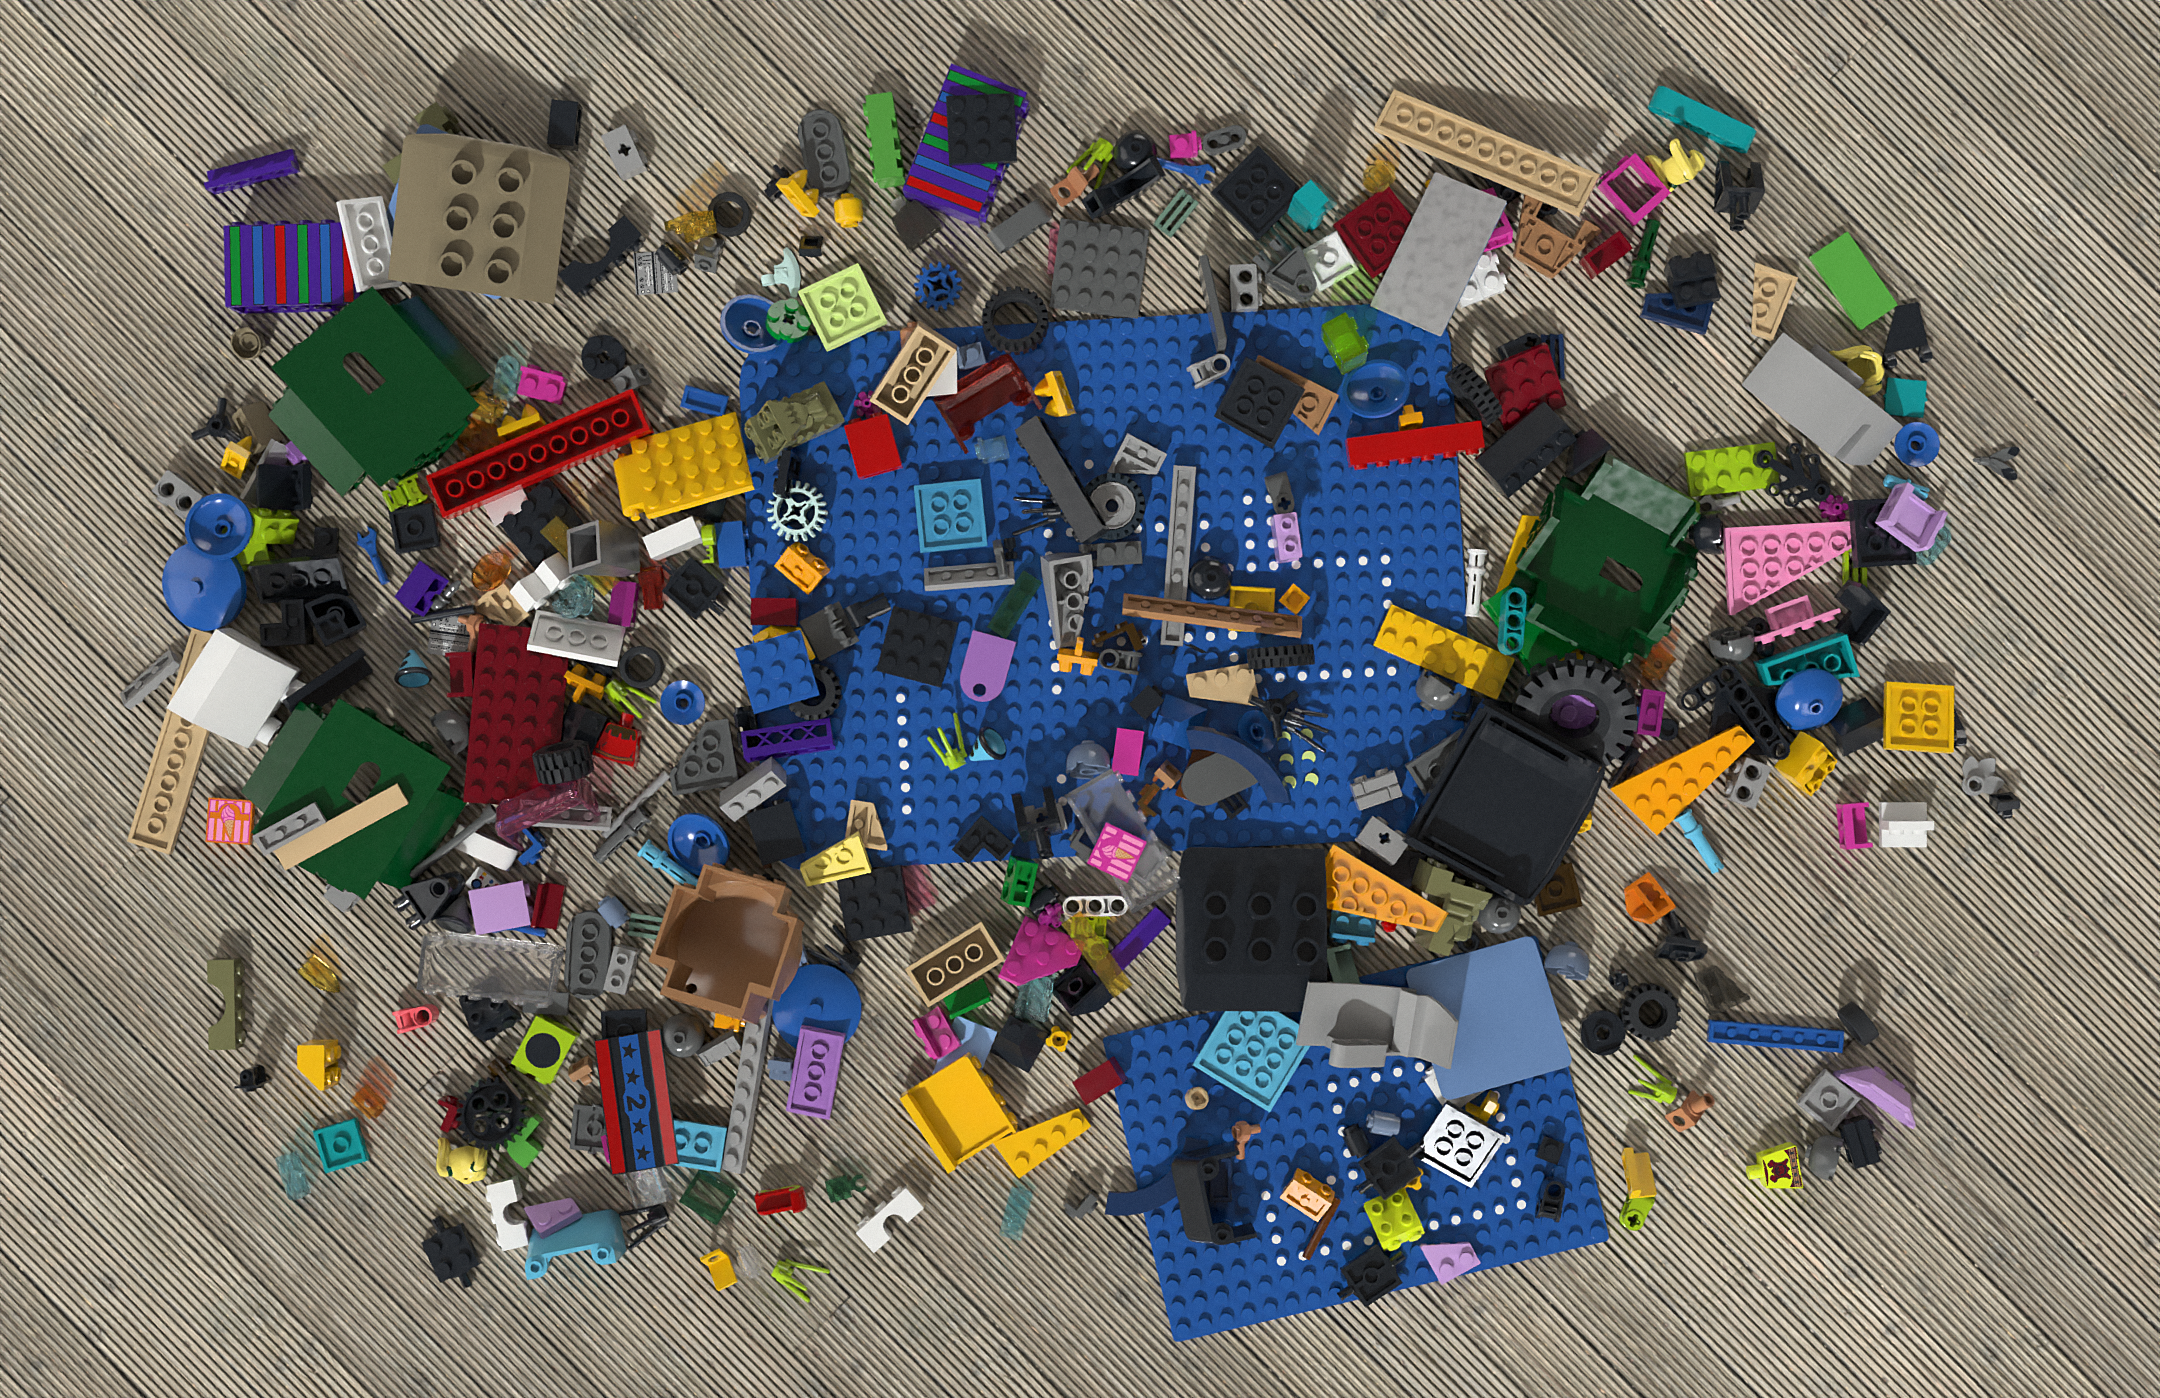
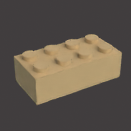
[870,321,957,425]
[905,920,1006,1007]

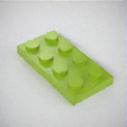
[1683,442,1779,497]

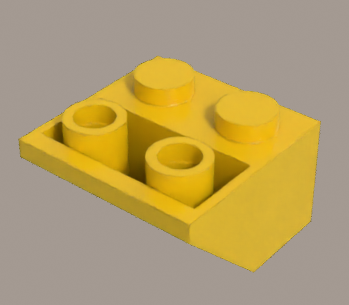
[1774,731,1838,796]
[297,1039,341,1091]

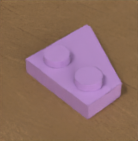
[523,1198,583,1239]
[1419,1242,1481,1285]

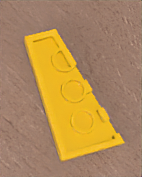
[1495,515,1540,594]
[993,1107,1091,1178]

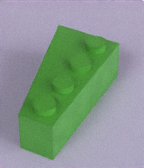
[862,92,906,189]

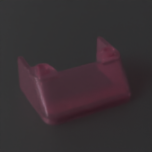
[495,778,601,851]

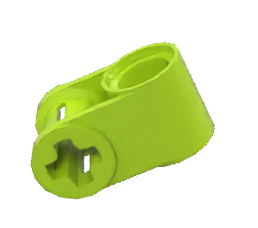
[1619,1194,1656,1231]

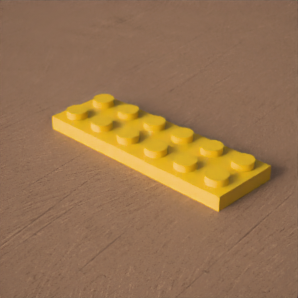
[1373,604,1515,700]

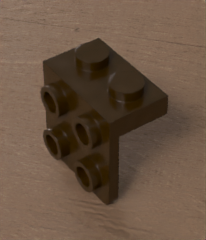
[1091,621,1146,652]

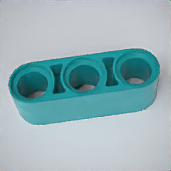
[1498,587,1527,655]

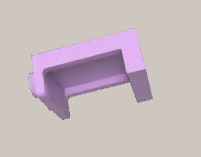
[1875,482,1948,552]
[1270,512,1302,564]
[468,880,534,935]

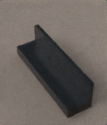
[282,648,373,714]

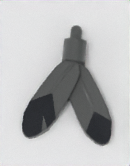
[1973,447,2020,480]

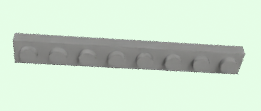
[1160,465,1196,646]
[722,998,774,1174]

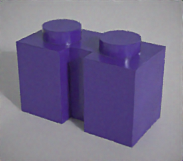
[394,561,449,617]

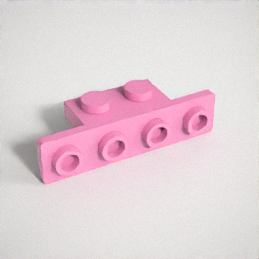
[1755,595,1841,644]

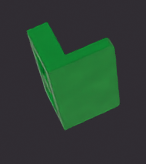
[943,978,993,1019]

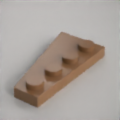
[1256,355,1339,436]

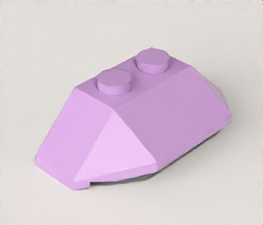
[1832,1065,1916,1129]

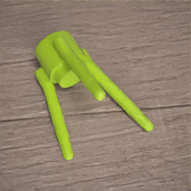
[1066,137,1114,189]
[604,679,657,718]
[927,713,967,771]
[1628,1054,1677,1104]
[771,1258,830,1303]

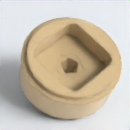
[1185,1087,1209,1110]

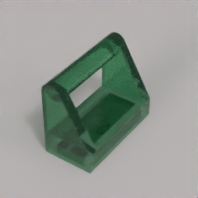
[679,1169,738,1225]

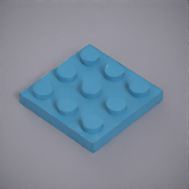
[914,479,988,553]

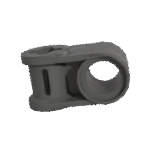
[1264,471,1295,514]
[1098,649,1143,675]

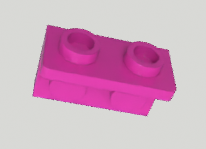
[517,364,568,406]
[912,1006,962,1060]

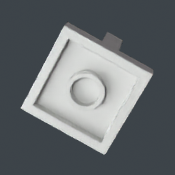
[1879,802,1934,847]

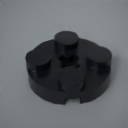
[581,335,627,380]
[1579,1010,1626,1056]

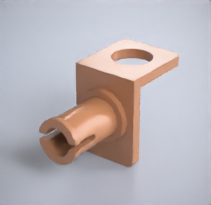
[1049,163,1100,207]
[1665,1090,1715,1132]

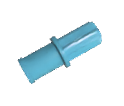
[1883,474,1929,501]

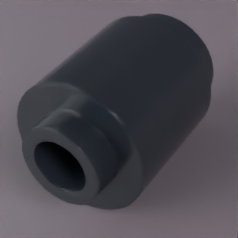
[655,242,689,276]
[1029,884,1060,916]
[1341,1123,1371,1159]

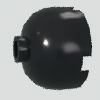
[1113,130,1158,174]
[1689,510,1723,555]
[1188,556,1233,601]

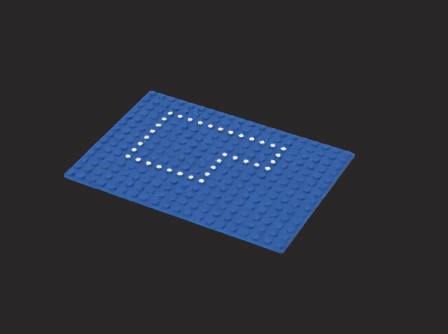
[1103,936,1609,1342]

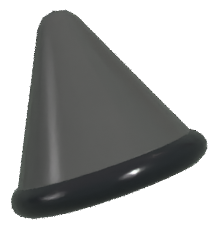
[435,895,472,934]

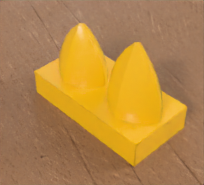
[775,169,820,217]
[1033,371,1076,417]
[497,403,546,443]
[220,435,252,480]

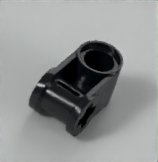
[1495,332,1541,360]
[1535,1176,1565,1223]

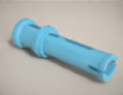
[1674,808,1724,874]
[637,839,698,886]

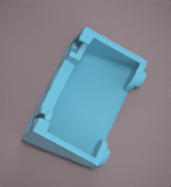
[525,1209,627,1280]

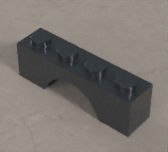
[558,215,646,298]

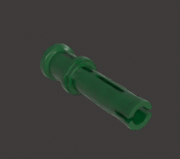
[1625,219,1661,289]

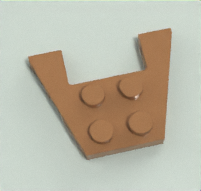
[1513,194,1602,279]

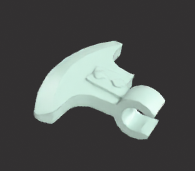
[761,247,801,298]

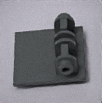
[799,601,859,661]

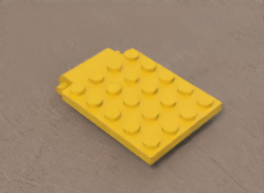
[613,412,755,521]

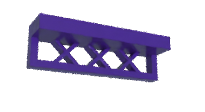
[204,149,300,195]
[741,718,836,763]
[1093,905,1171,985]

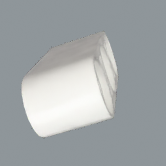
[454,824,519,871]
[1063,894,1128,917]

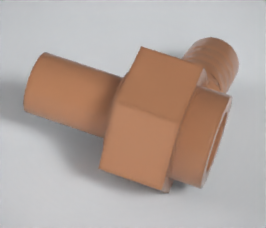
[458,614,487,652]
[1232,1121,1261,1160]

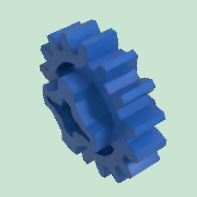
[914,262,963,312]

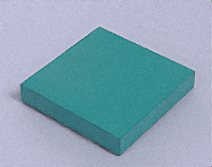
[313,1117,370,1174]

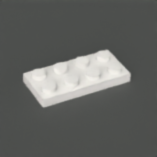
[336,196,403,293]
[527,610,626,667]

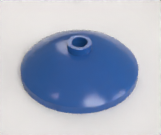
[720,294,787,355]
[1342,359,1410,418]
[185,493,253,561]
[1775,668,1843,731]
[668,813,730,875]

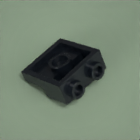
[1663,251,1721,310]

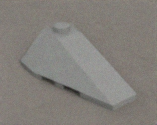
[1040,552,1093,648]

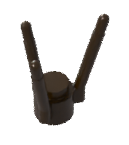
[487,1055,538,1100]

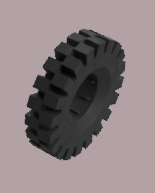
[1512,653,1638,767]

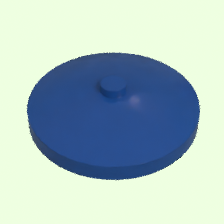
[162,544,247,631]
[772,963,862,1049]

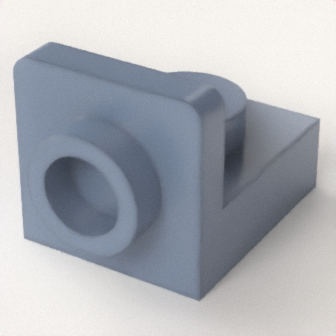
[956,342,986,371]
[767,1056,794,1081]

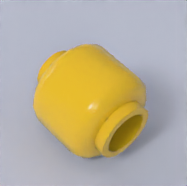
[834,193,863,228]

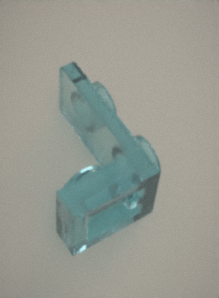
[974,435,1010,464]
[999,1187,1032,1241]

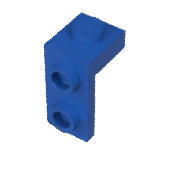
[510,814,548,866]

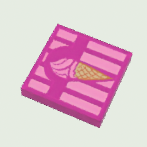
[1087,822,1147,883]

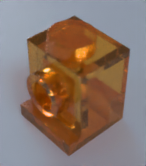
[1638,645,1676,682]
[349,1084,386,1119]

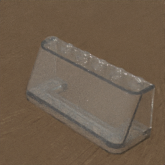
[1064,768,1181,914]
[416,931,565,1008]

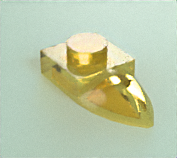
[297,953,340,993]

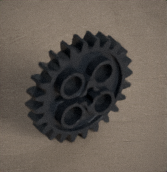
[456,1077,530,1151]

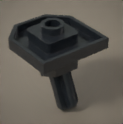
[1654,910,1708,962]

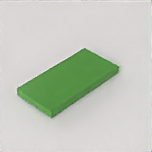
[1809,231,1898,331]

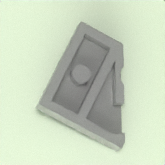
[1108,433,1167,474]

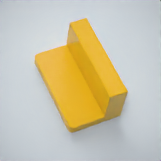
[1621,1147,1657,1199]

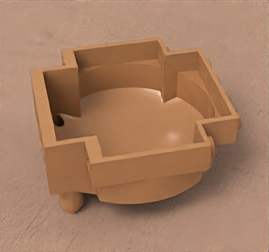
[648,862,805,1025]

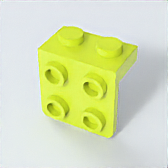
[1364,1188,1425,1251]

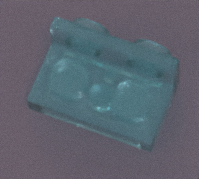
[1014,976,1055,1022]
[275,1150,311,1200]

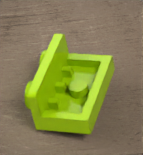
[250,508,299,544]

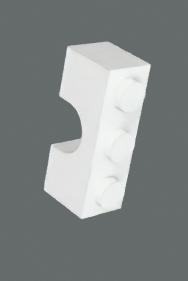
[485,1175,532,1251]
[856,1184,925,1253]

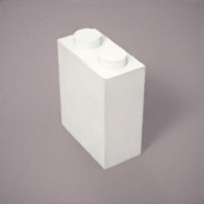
[642,516,705,561]

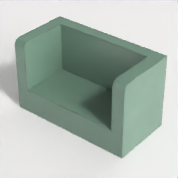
[1327,944,1362,984]

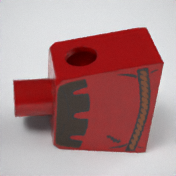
[592,712,642,767]

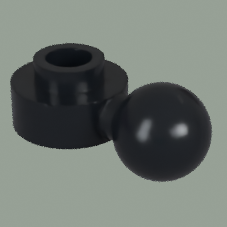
[1745,617,1775,657]

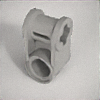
[1186,354,1230,389]

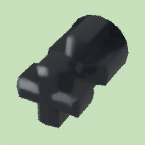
[1003,537,1018,560]

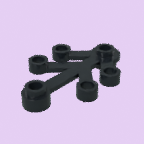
[1752,443,1830,507]

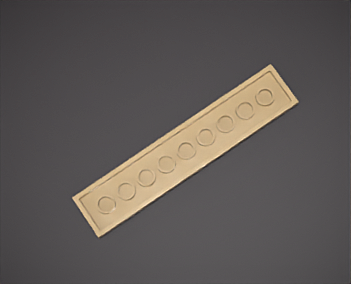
[1374,89,1600,217]
[127,628,213,855]

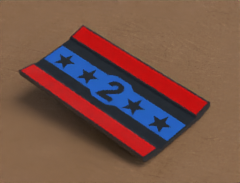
[594,1029,680,1176]

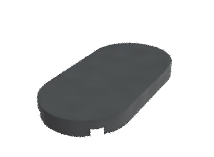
[798,109,852,199]
[1181,752,1258,806]
[564,910,613,1000]

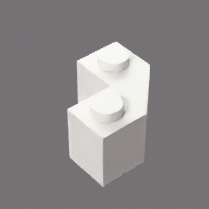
[510,552,574,613]

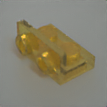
[664,210,717,243]

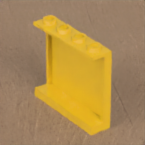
[900,1052,1018,1174]

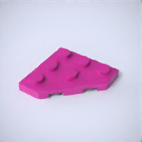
[998,916,1086,986]

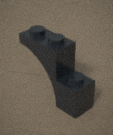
[1081,156,1166,220]

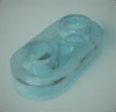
[493,355,521,401]
[1916,526,1951,566]

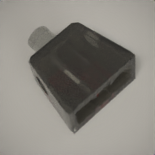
[890,196,943,254]

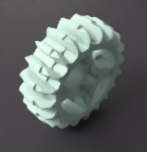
[767,481,828,542]

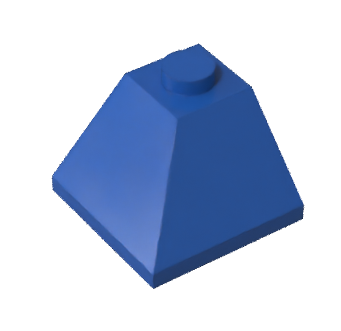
[1151,694,1208,751]

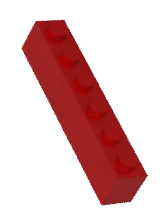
[1345,420,1485,470]

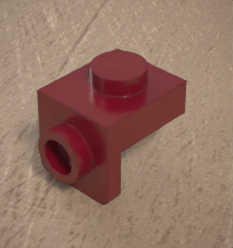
[437,1095,464,1133]

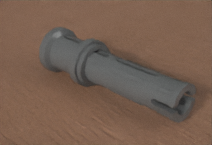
[592,806,652,865]

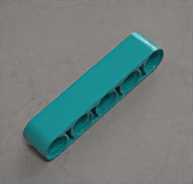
[1647,86,1757,154]

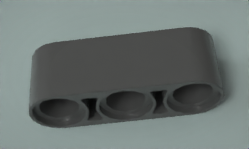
[987,198,1052,254]

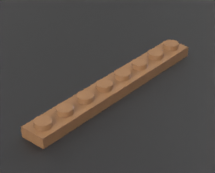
[1122,593,1302,638]

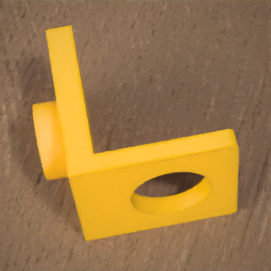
[700,1248,738,1291]

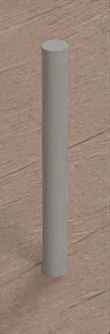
[601,770,670,839]

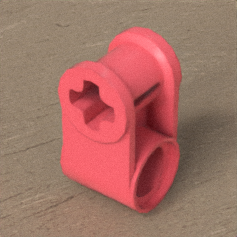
[392,1004,439,1034]

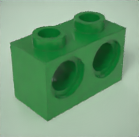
[1000,855,1038,908]

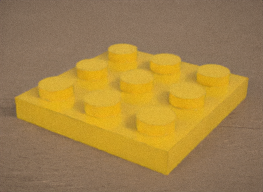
[1883,681,1954,754]

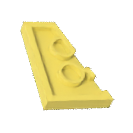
[800,831,872,887]

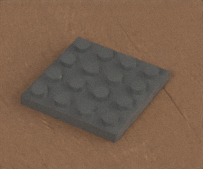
[1049,218,1149,319]

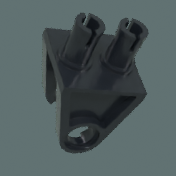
[1714,161,1765,232]
[1011,785,1063,859]
[393,871,466,931]

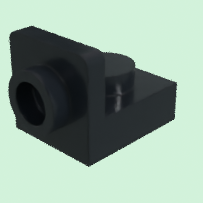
[764,164,791,202]

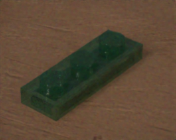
[987,570,1042,639]

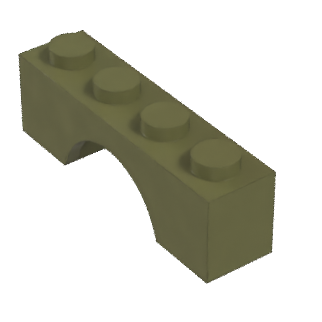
[207,958,246,1050]

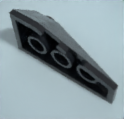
[556,700,612,799]

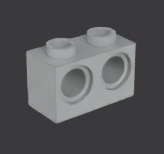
[1228,264,1262,313]
[152,470,207,520]
[1724,757,1772,809]
[603,944,641,995]

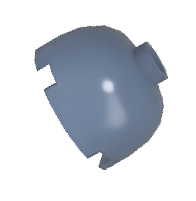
[1066,740,1111,779]
[1544,941,1590,980]

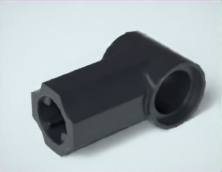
[843,592,892,630]

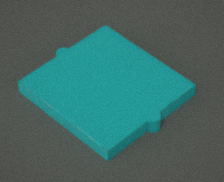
[1883,377,1928,418]

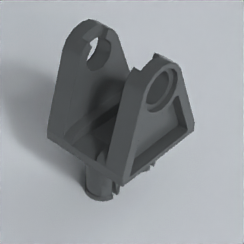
[1252,235,1317,303]

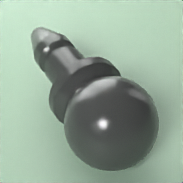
[431,580,461,611]

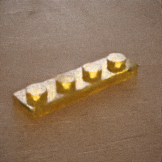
[540,516,620,596]
[1062,911,1133,998]

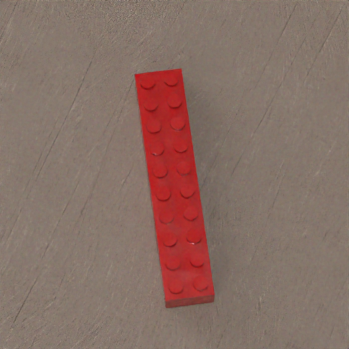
[426,389,654,520]

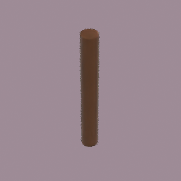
[1302,1196,1341,1260]

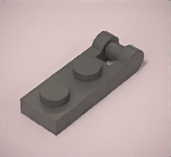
[1078,541,1142,567]

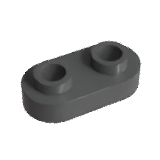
[1202,125,1246,156]

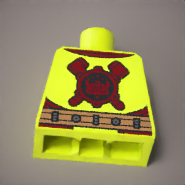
[1746,1142,1803,1189]

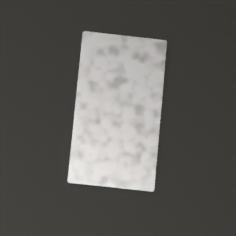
[1370,172,1507,337]

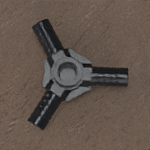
[191,398,243,444]
[1248,690,1299,738]

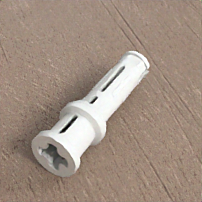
[1465,549,1488,617]

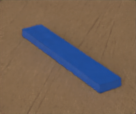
[1706,1019,1844,1053]

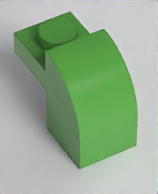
[507,1114,544,1169]

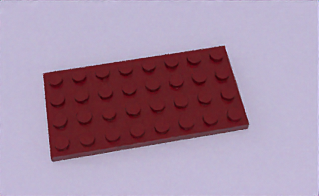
[463,623,568,806]

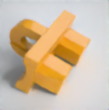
[1057,637,1099,675]
[564,664,607,704]

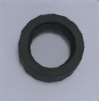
[707,192,752,237]
[619,646,664,688]
[1837,1001,1879,1046]

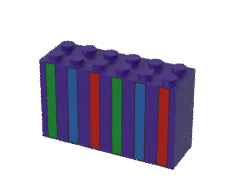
[902,63,1031,228]
[223,219,364,314]

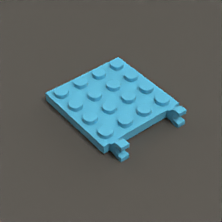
[1193,1011,1310,1112]

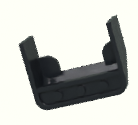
[1171,1141,1257,1245]

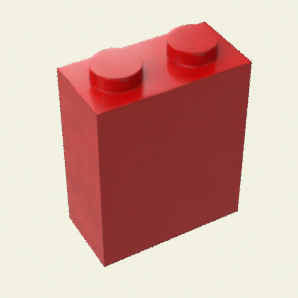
[844,412,903,480]

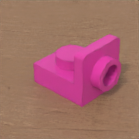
[1169,130,1202,159]

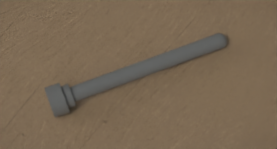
[409,803,501,878]

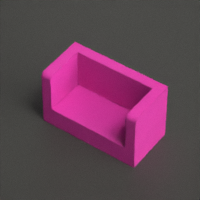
[1111,728,1144,776]
[1836,802,1873,850]

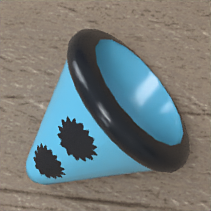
[394,649,433,688]
[969,726,1007,761]

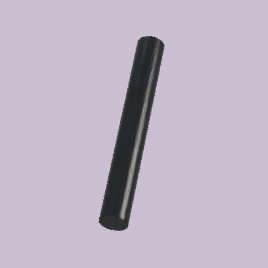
[411,605,477,624]

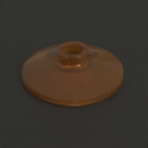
[457,417,502,458]
[471,552,512,591]

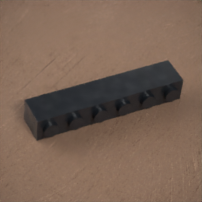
[1014,415,1110,545]

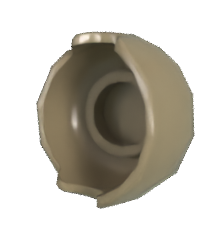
[230,326,266,360]

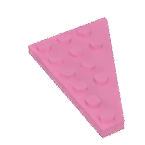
[1723,521,1851,616]

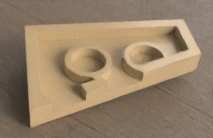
[1751,262,1798,342]
[1186,663,1259,706]

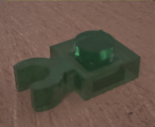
[825,1173,867,1203]

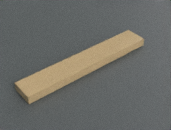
[274,783,409,871]

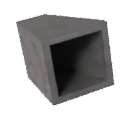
[567,519,640,577]

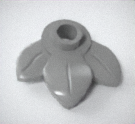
[1961,756,2005,796]

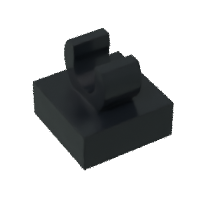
[1989,792,2020,819]

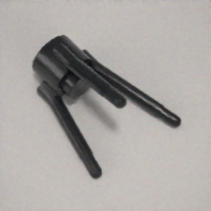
[1012,496,1062,536]
[1283,707,1329,753]
[1607,745,1641,789]
[806,924,862,975]
[619,1203,670,1250]

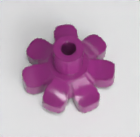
[854,391,882,419]
[1818,495,1848,522]
[1038,904,1064,928]

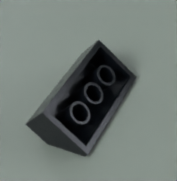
[1474,401,1577,498]

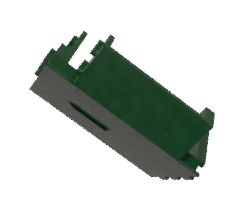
[268,286,491,497]
[1509,452,1701,670]
[241,698,467,900]

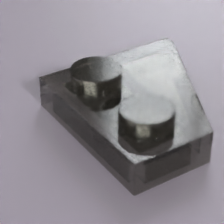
[1693,965,1751,1016]

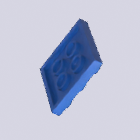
[735,630,820,714]

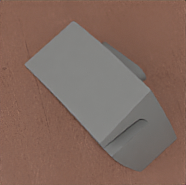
[1742,332,1903,465]
[1296,982,1459,1069]

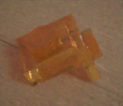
[1137,782,1160,818]

